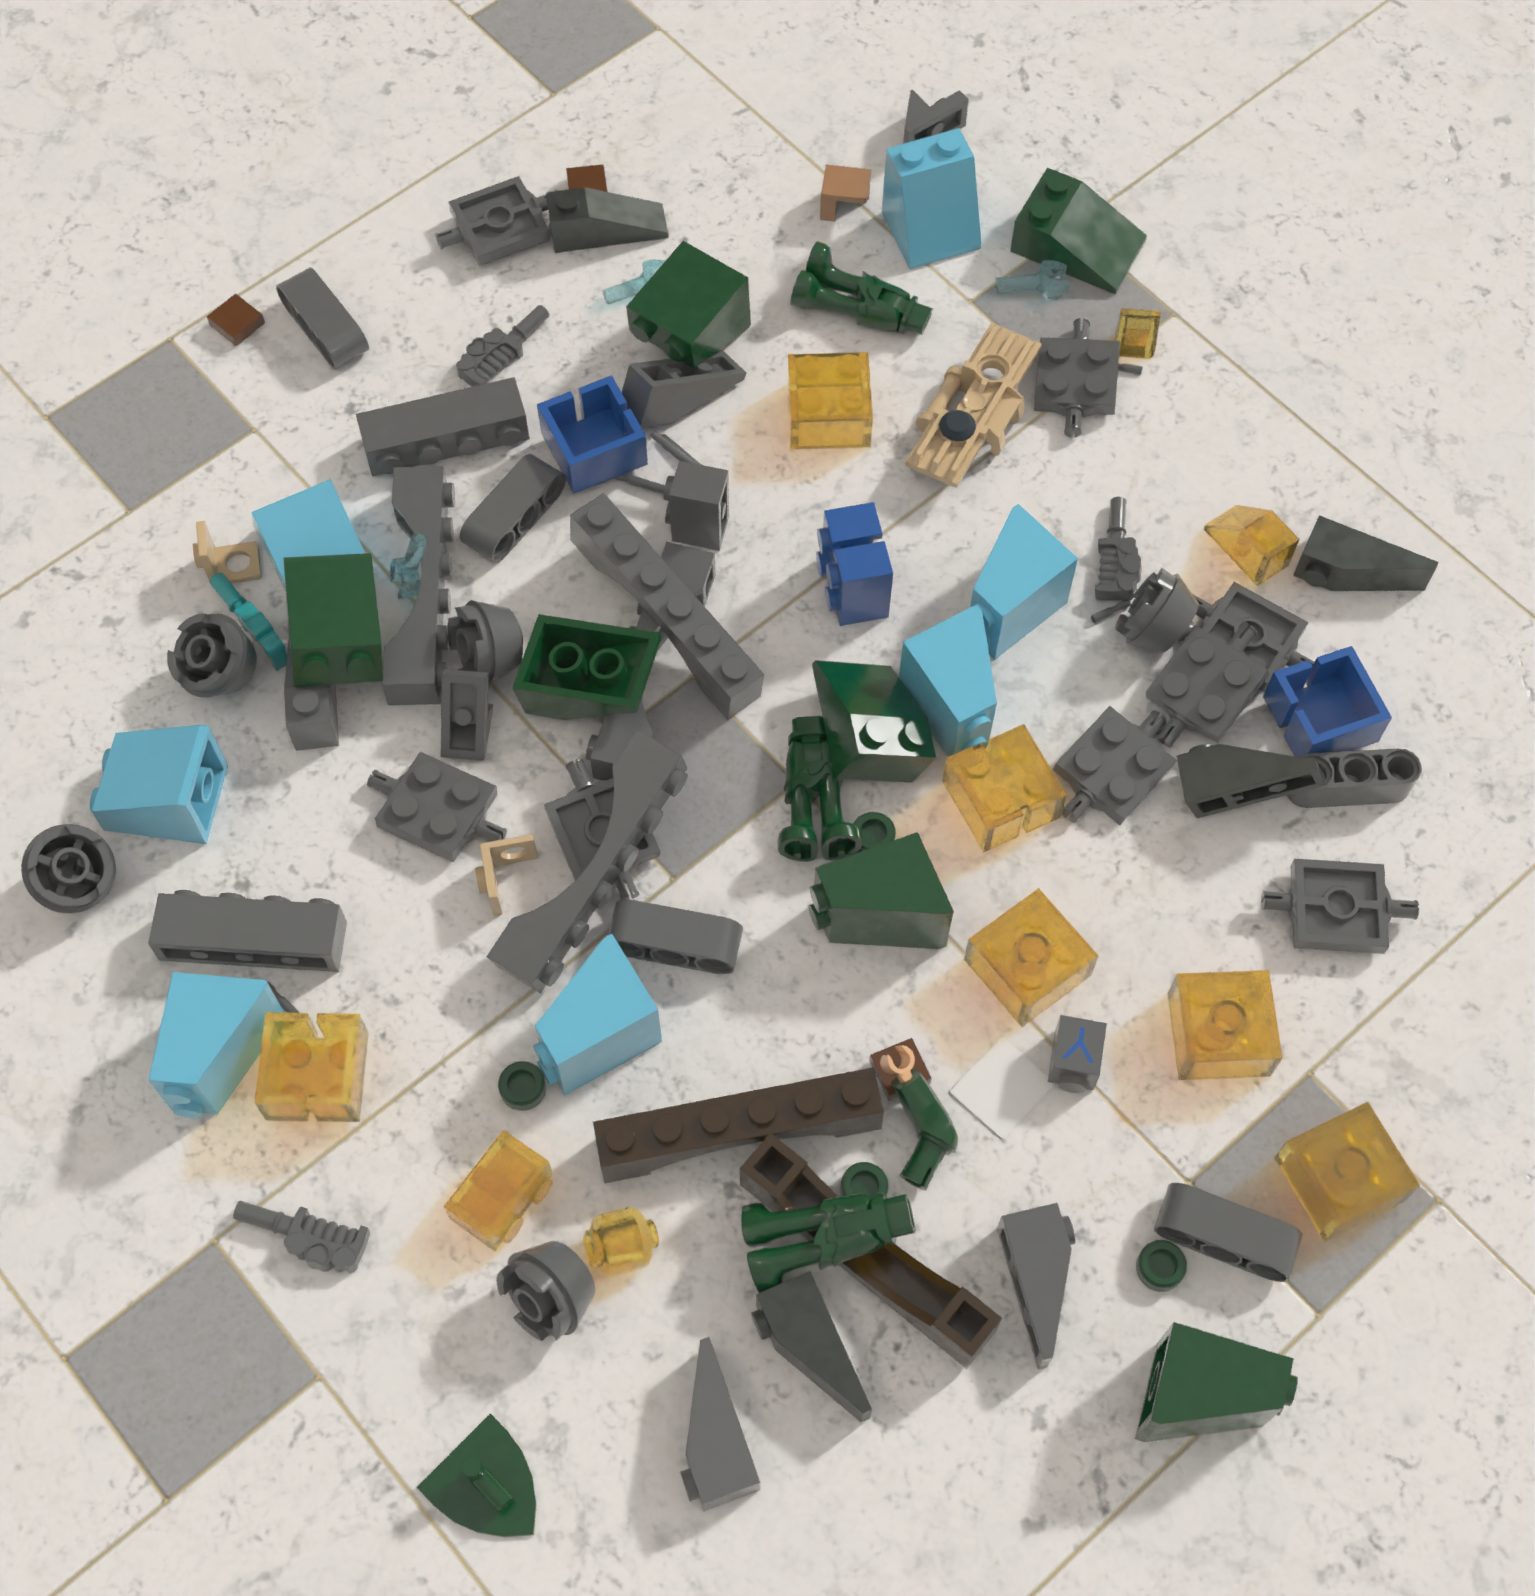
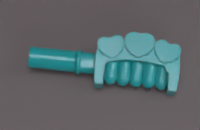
[210,573,287,671]

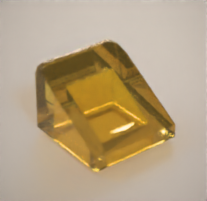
[1115,308,1161,359]

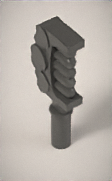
[456,305,550,387]
[1095,497,1142,601]
[233,1201,370,1273]

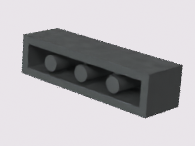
[356,377,530,476]
[148,890,347,972]

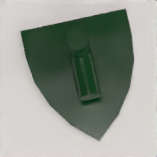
[417,1413,536,1537]

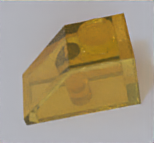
[1204,505,1300,587]

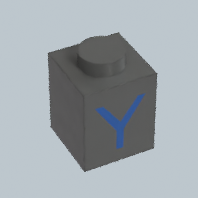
[1047,1015,1107,1093]

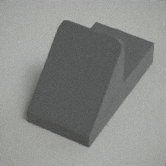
[903,90,969,144]
[441,669,493,760]

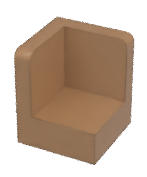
[820,164,871,222]

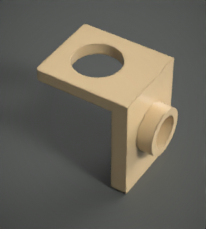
[193,521,262,584]
[475,834,538,916]

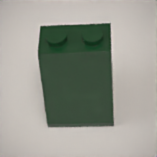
[626,241,751,368]
[283,553,383,687]
[808,832,954,949]
[1135,1322,1298,1442]

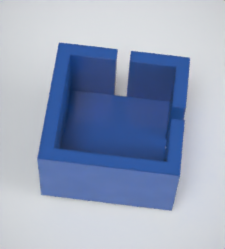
[537,375,648,494]
[816,502,893,626]
[1263,646,1392,757]

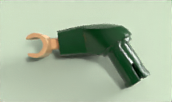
[880,1046,958,1191]

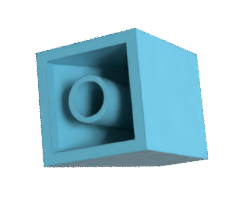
[882,128,981,269]
[251,479,374,591]
[970,504,1078,660]
[899,604,997,763]
[90,725,228,844]
[533,934,662,1095]
[148,972,284,1119]

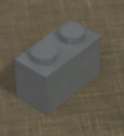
[663,461,729,551]

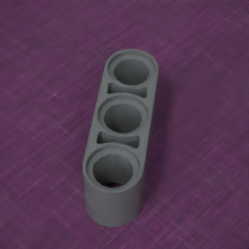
[276,267,369,369]
[460,454,566,563]
[1287,748,1422,808]
[608,899,743,974]
[1154,1183,1303,1282]

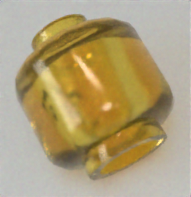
[583,1207,659,1277]

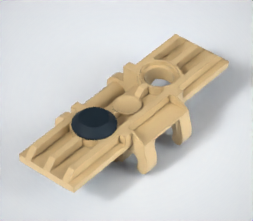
[905,322,1042,488]

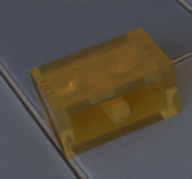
[444,1130,553,1251]

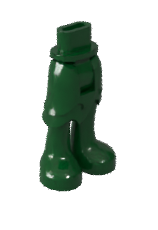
[790,241,933,335]
[777,716,862,862]
[741,1192,916,1293]

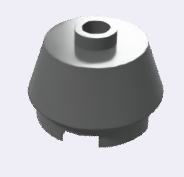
[1115,568,1199,653]
[447,600,523,685]
[167,613,257,698]
[21,824,116,913]
[496,1241,595,1341]

